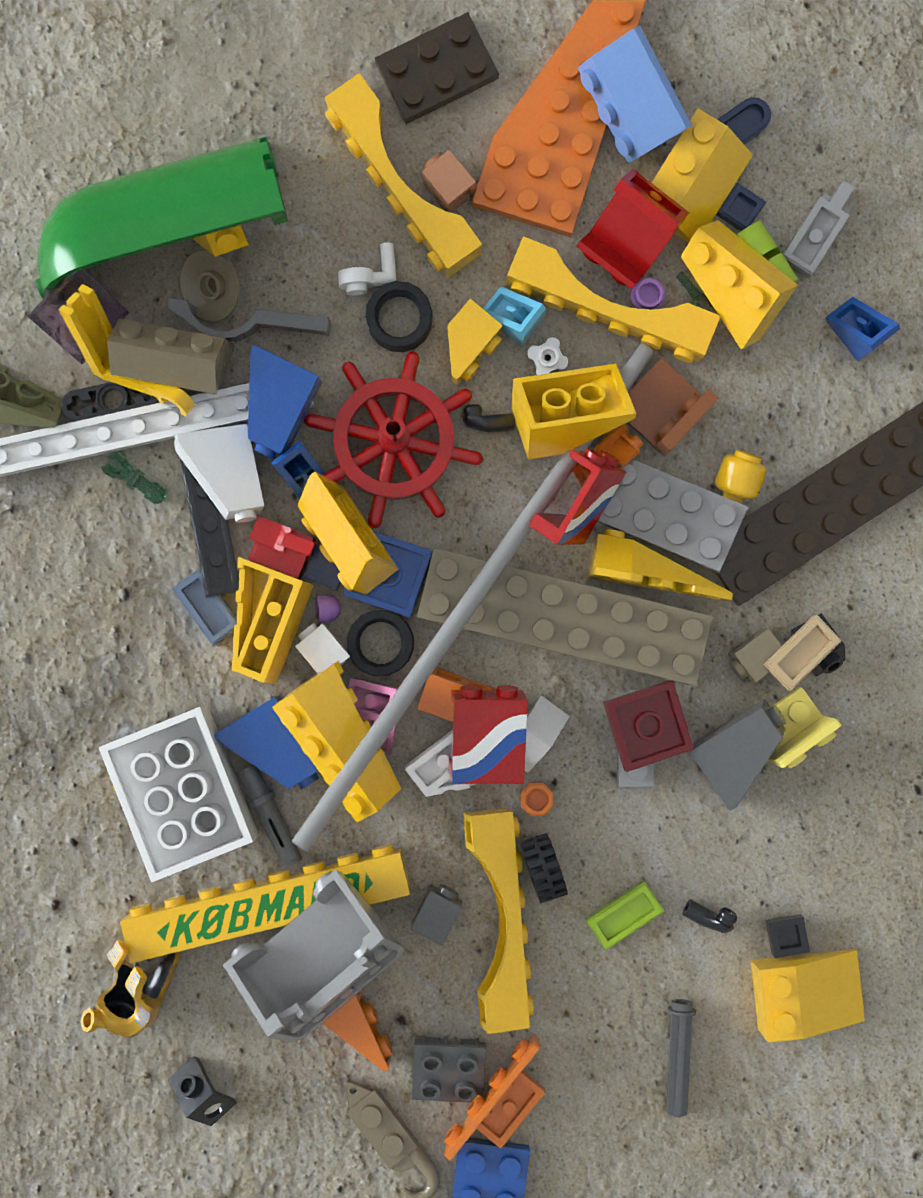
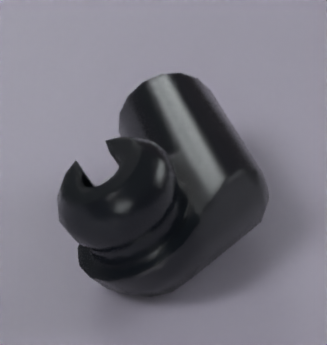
[462,404,515,433]
[682,899,737,934]

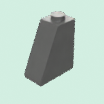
[689,699,786,811]

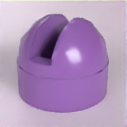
[315,594,341,623]

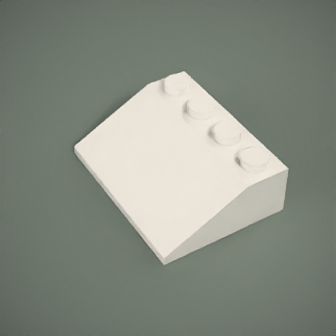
[98,705,259,883]

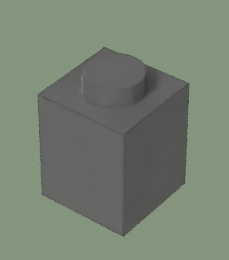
[410,884,462,946]

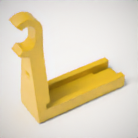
[59,284,195,417]

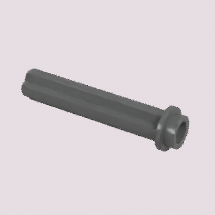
[666,999,696,1117]

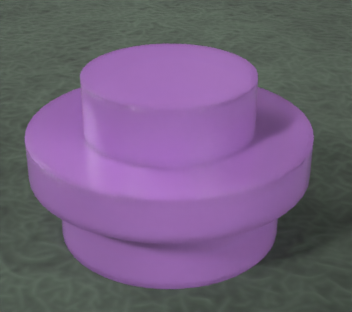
[630,278,666,310]

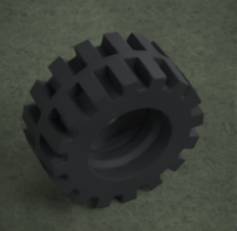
[520,833,568,903]

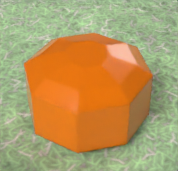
[520,781,554,816]

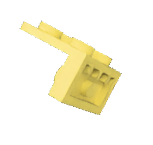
[767,687,842,768]

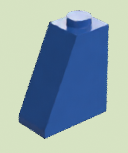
[248,344,322,459]
[214,695,319,789]

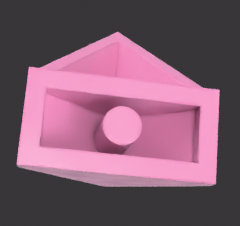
[348,678,399,756]

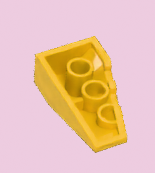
[588,529,733,601]

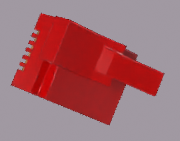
[248,516,317,580]

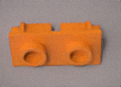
[572,424,644,487]

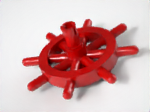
[304,351,483,528]

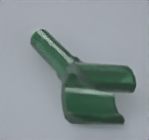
[676,271,714,308]

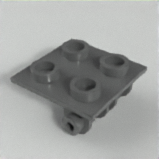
[412,1035,486,1103]

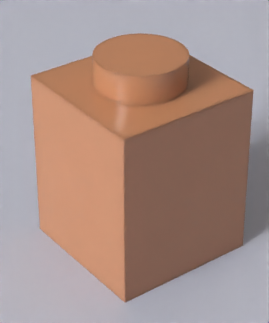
[422,150,476,213]

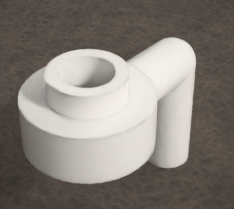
[338,242,397,296]

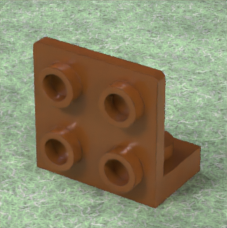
[627,359,719,457]

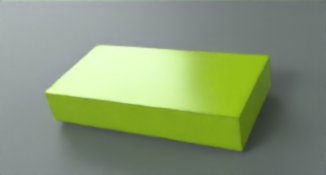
[585,880,665,951]

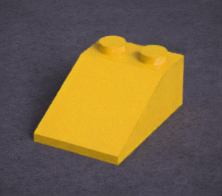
[511,363,636,460]
[750,949,865,1043]

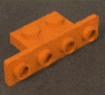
[444,1034,546,1161]

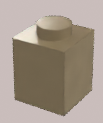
[728,628,782,683]

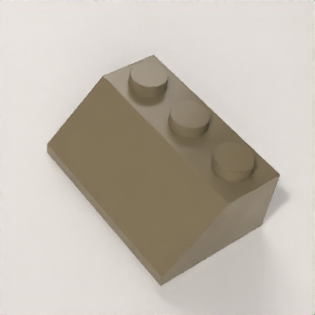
[107,318,234,394]

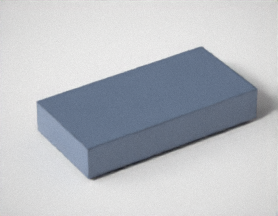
[172,568,237,646]

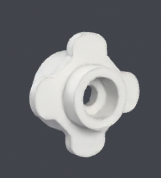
[527,337,568,375]

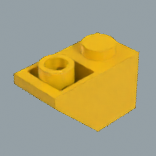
[447,298,503,386]

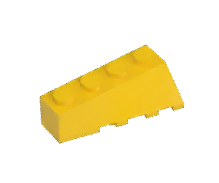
[272,661,402,822]

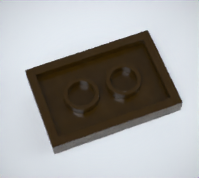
[374,12,499,124]

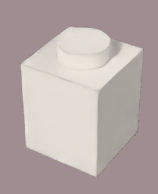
[295,623,350,674]

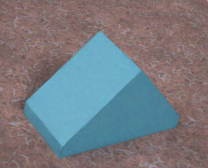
[483,286,546,347]

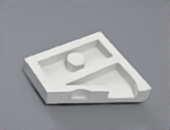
[404,729,476,797]

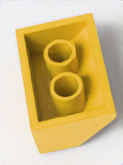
[652,108,753,243]
[297,472,399,595]

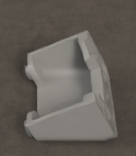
[223,869,404,1042]

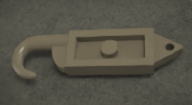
[346,1079,440,1198]

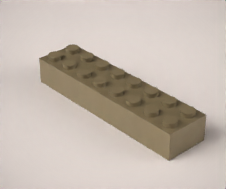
[417,548,713,686]

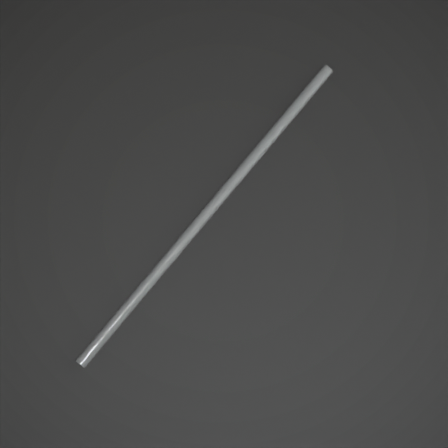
[291,344,654,852]

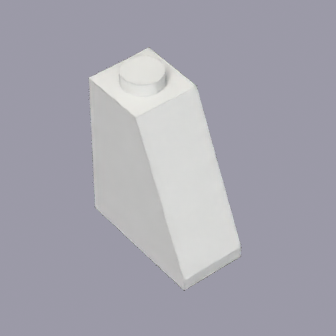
[174,424,264,523]

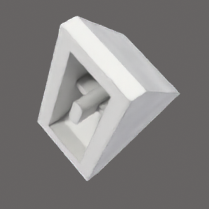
[525,695,570,773]

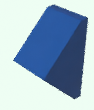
[826,297,900,361]
[271,441,325,498]

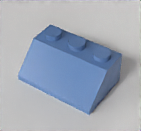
[577,25,692,163]

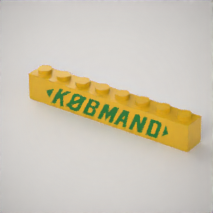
[120,844,411,963]

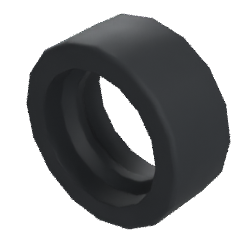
[365,281,433,352]
[347,610,414,676]

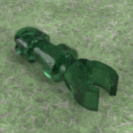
[101,452,167,504]

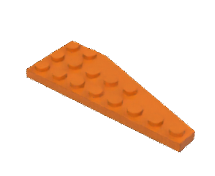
[472,0,646,237]

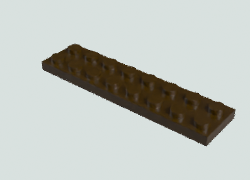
[715,401,923,606]

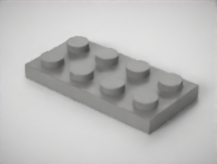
[598,459,748,573]

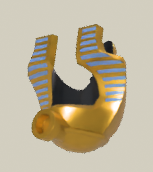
[81,940,180,1038]

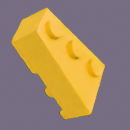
[681,220,798,350]
[232,557,314,684]

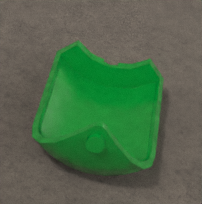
[36,136,288,306]

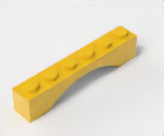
[325,73,482,278]
[506,236,721,363]
[463,808,534,1034]

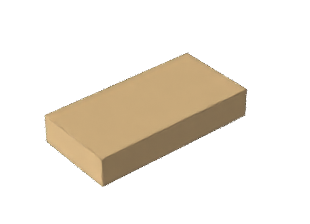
[763,615,842,691]

